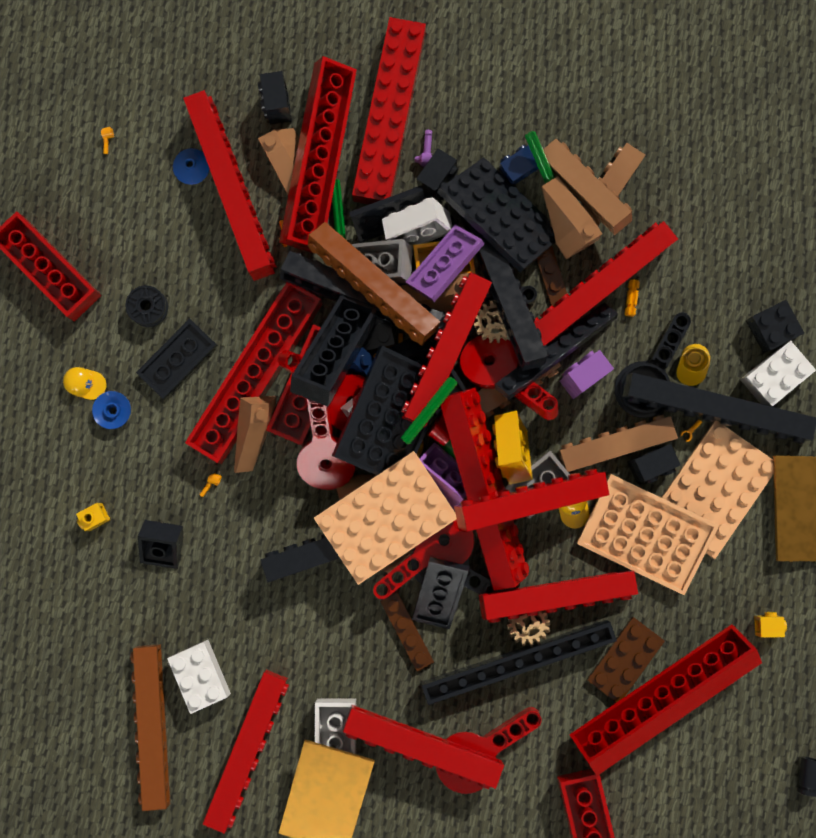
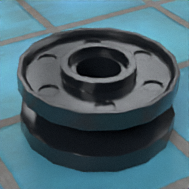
[125,285,169,328]

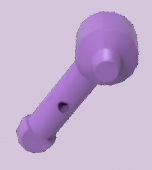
[415,129,432,167]

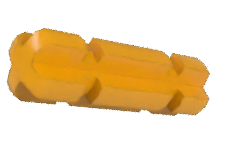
[625,279,640,317]

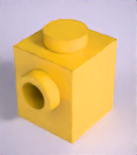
[76,503,110,531]
[754,612,787,637]

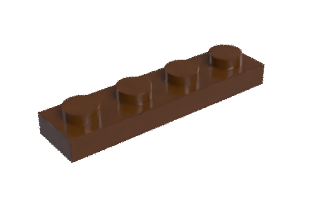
[536,246,567,308]
[380,592,434,671]

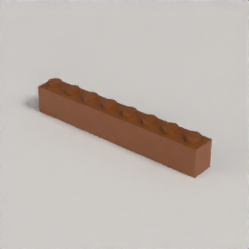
[308,222,440,346]
[131,644,170,811]

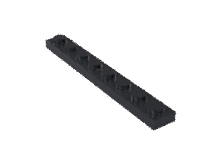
[495,303,618,400]

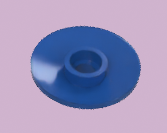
[173,148,210,185]
[92,391,131,429]

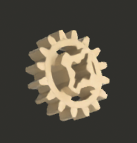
[474,301,507,343]
[507,611,550,647]

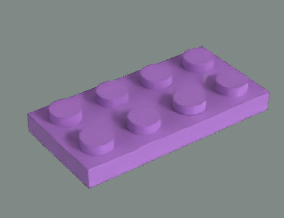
[406,225,484,302]

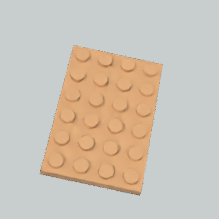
[661,420,774,559]
[314,451,457,585]
[576,473,719,595]

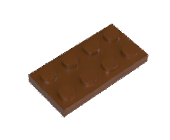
[586,616,665,702]

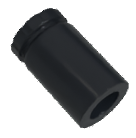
[797,756,816,797]

